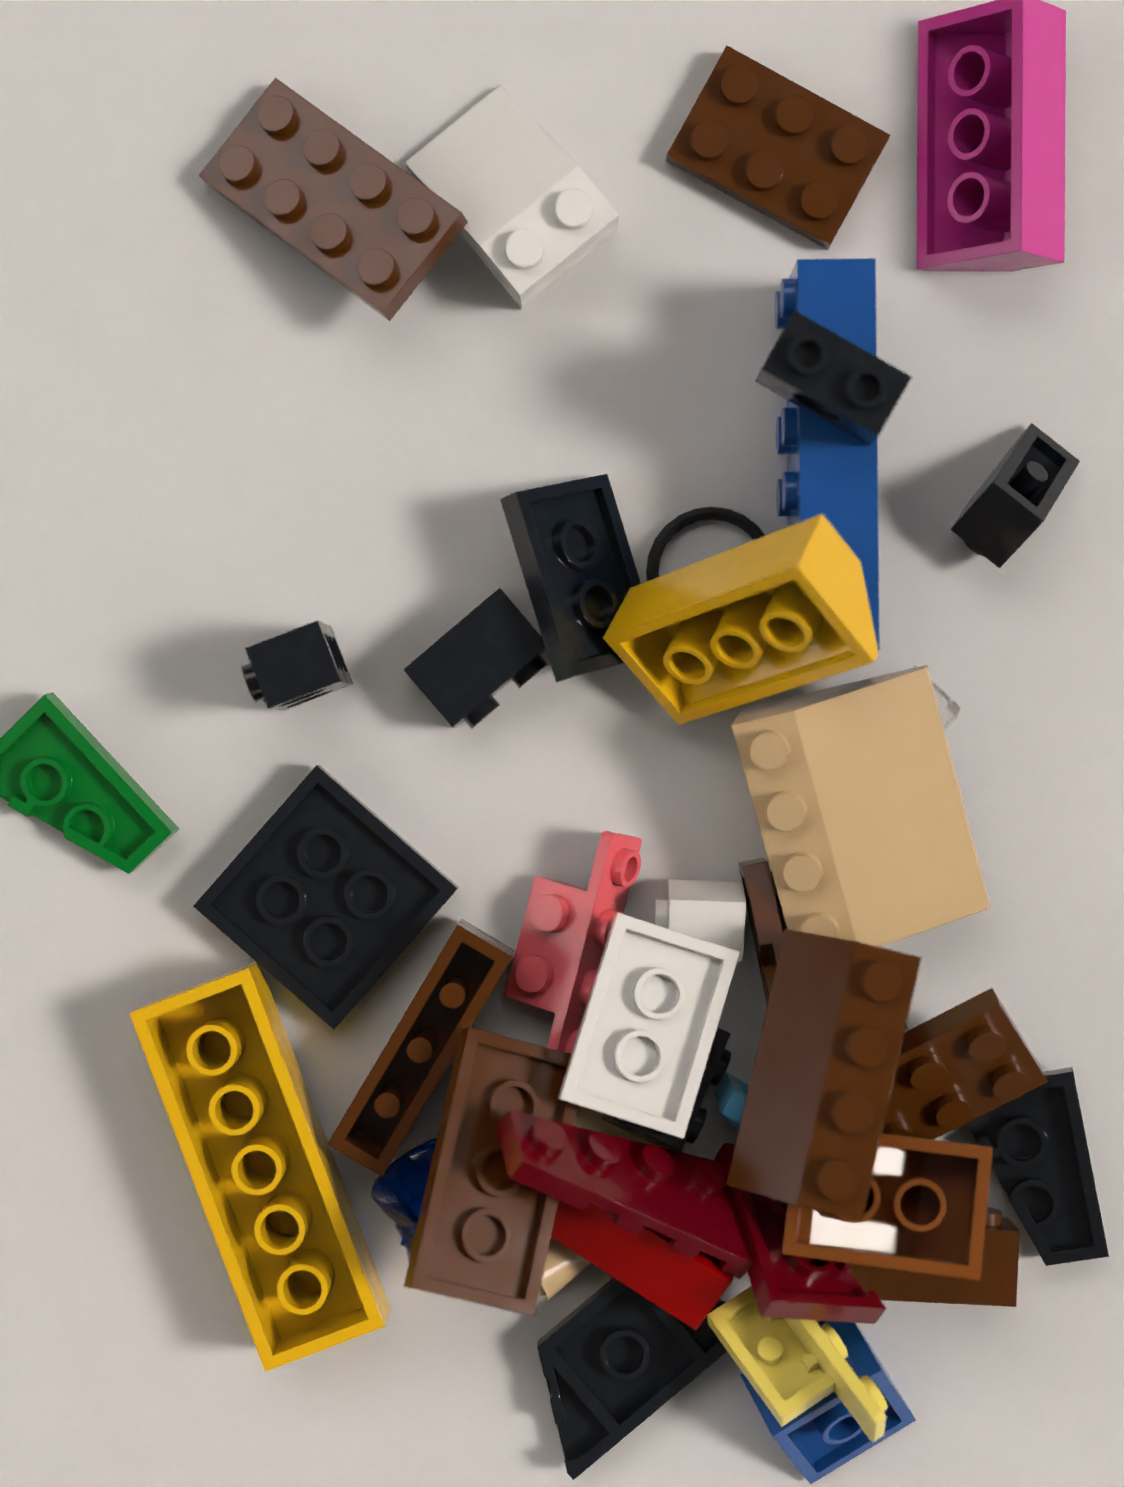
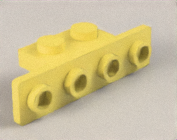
[707,1271,888,1443]

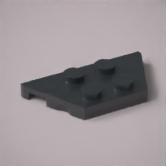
[537,1278,727,1480]

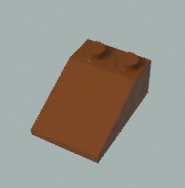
[782,1133,993,1281]

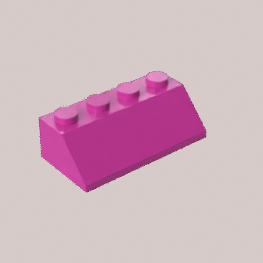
[917,0,1066,271]

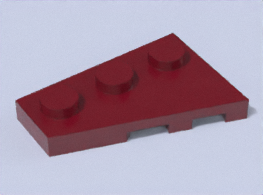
[714,1143,886,1324]

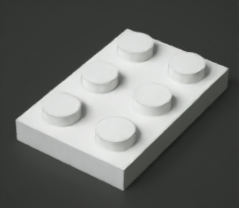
[558,913,740,1139]

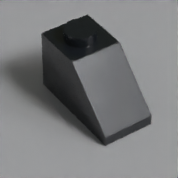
[950,423,1080,569]

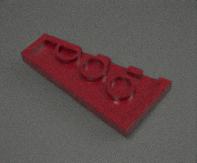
[497,1110,754,1279]

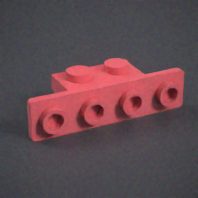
[504,831,642,1054]

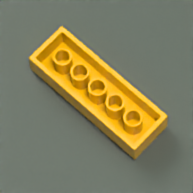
[129,962,391,1372]

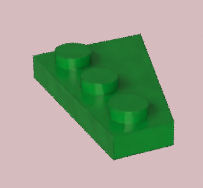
[0,692,179,874]

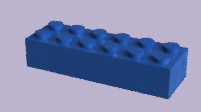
[774,258,880,650]

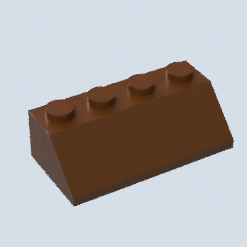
[726,929,921,1222]

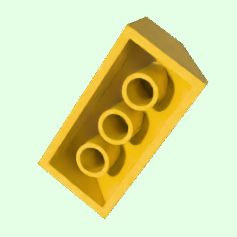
[603,514,879,725]

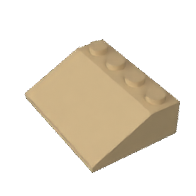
[731,665,990,947]

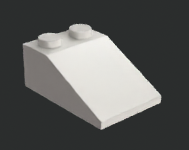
[405,85,619,309]

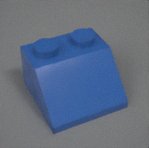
[740,1321,916,1485]

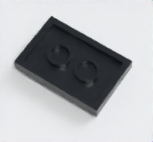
[500,474,641,682]

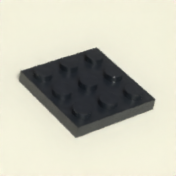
[193,765,459,1030]

